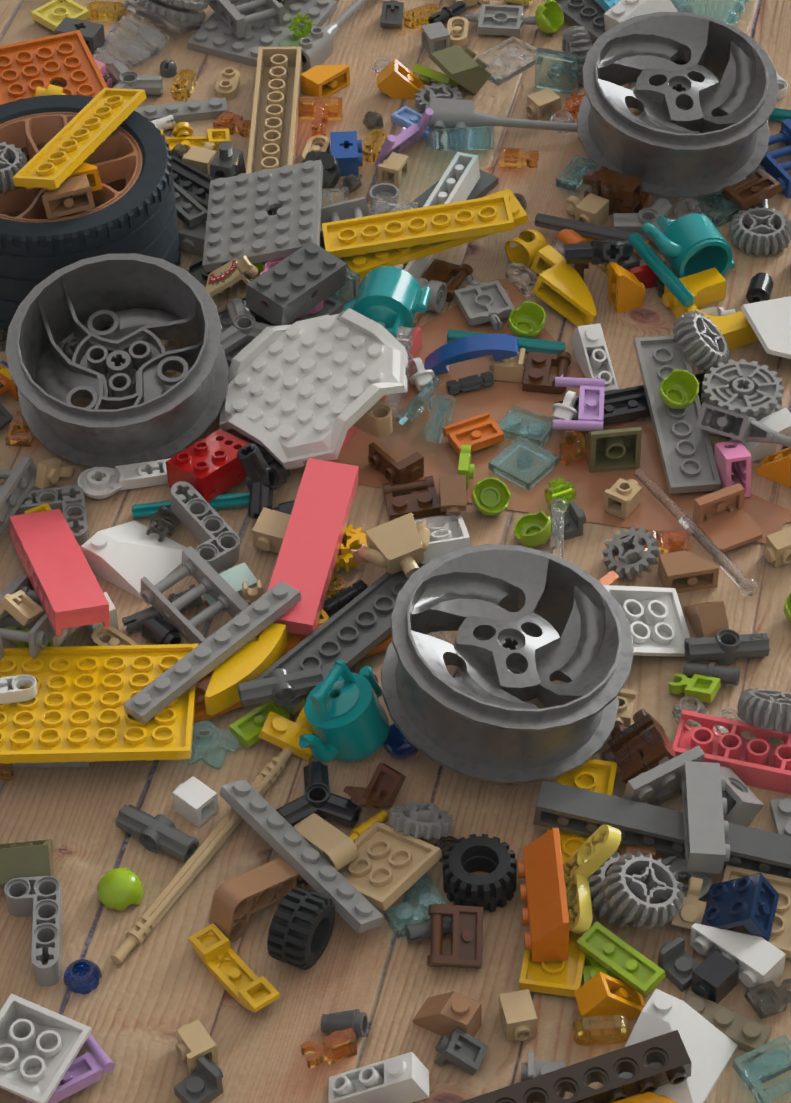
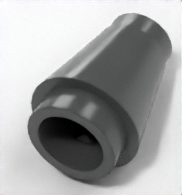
[321,1009,368,1040]

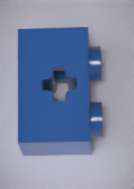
[330,131,363,176]

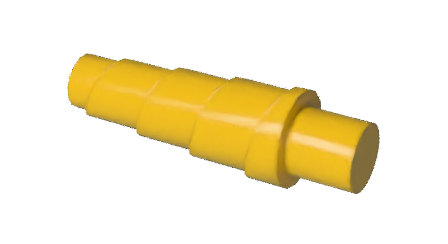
[348,810,388,842]

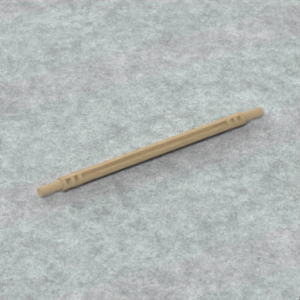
[111,748,293,964]

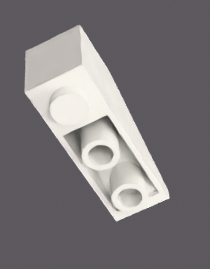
[570,323,619,392]
[690,923,786,994]
[328,1052,430,1103]

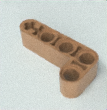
[208,857,310,942]

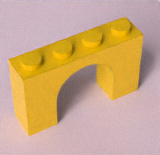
[662,267,759,350]

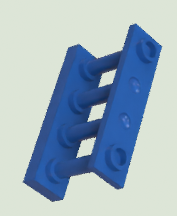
[760,118,791,199]

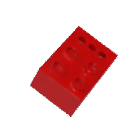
[166,429,251,502]

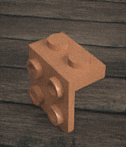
[693,483,763,553]

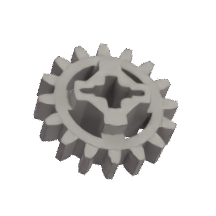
[415,82,462,113]
[602,526,661,580]
[390,802,453,841]

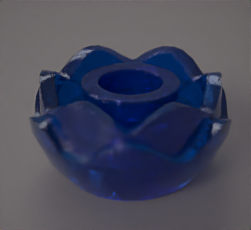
[64,959,102,994]

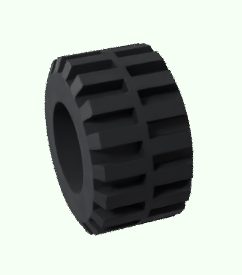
[443,834,517,914]
[267,886,335,970]

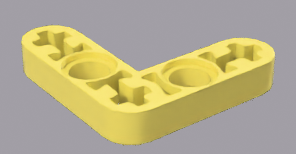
[563,824,621,935]

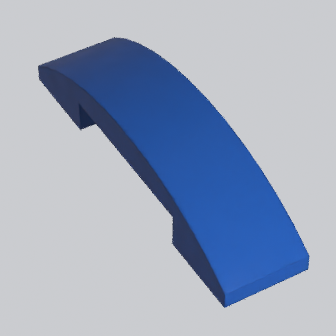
[424,334,519,376]

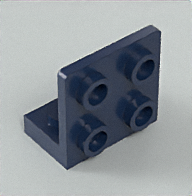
[701,872,779,941]

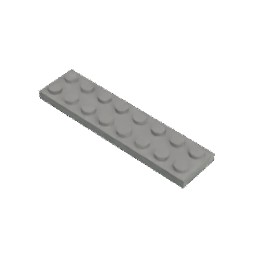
[634,335,721,494]

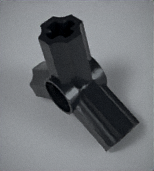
[565,239,633,265]
[236,443,291,519]
[276,761,362,827]

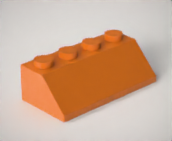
[517,828,569,962]

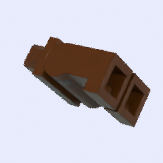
[583,166,643,215]
[607,709,677,785]

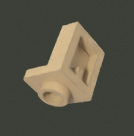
[0,590,44,627]

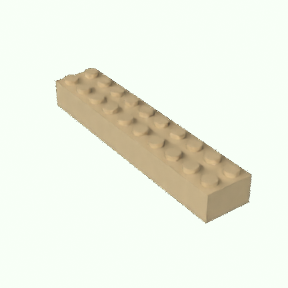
[246,47,303,174]

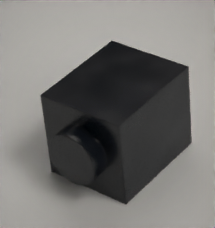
[691,950,740,1004]

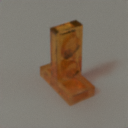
[298,96,343,136]

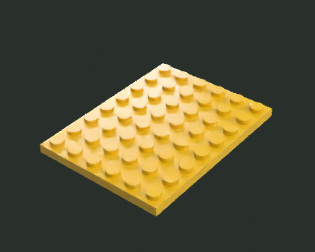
[0,644,198,764]

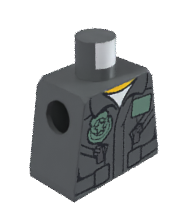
[210,142,246,179]

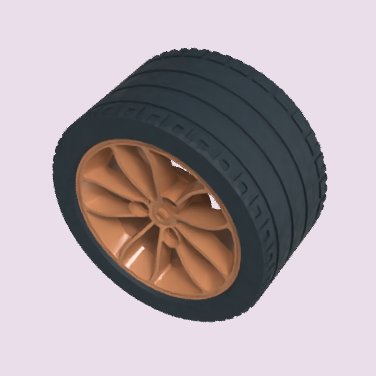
[0,95,181,335]

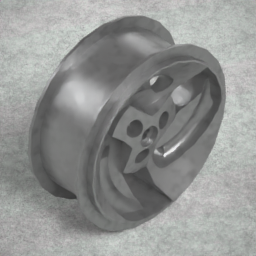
[577,12,779,198]
[5,253,229,469]
[381,544,634,784]

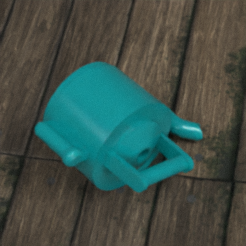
[641,213,735,279]
[341,266,431,342]
[299,659,390,763]

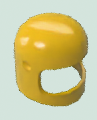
[504,229,547,269]

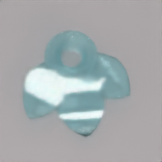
[186,721,240,770]

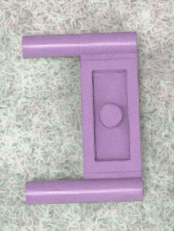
[375,108,434,167]
[552,377,605,431]
[24,1033,115,1103]

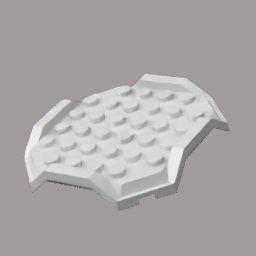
[219,308,408,470]

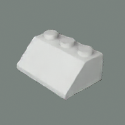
[604,0,678,32]

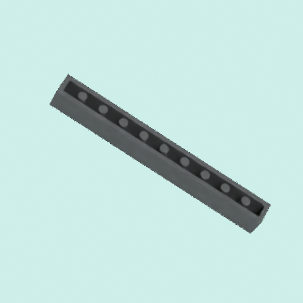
[533,780,791,878]

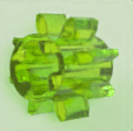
[287,12,315,38]
[544,477,576,510]

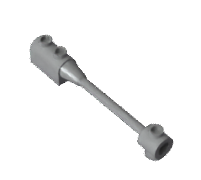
[299,0,367,72]
[428,97,578,135]
[695,403,791,448]

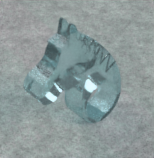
[426,126,494,151]

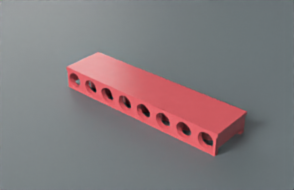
[267,458,359,636]
[9,509,110,636]
[669,710,791,794]

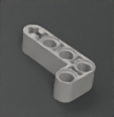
[170,482,240,573]
[4,876,64,987]

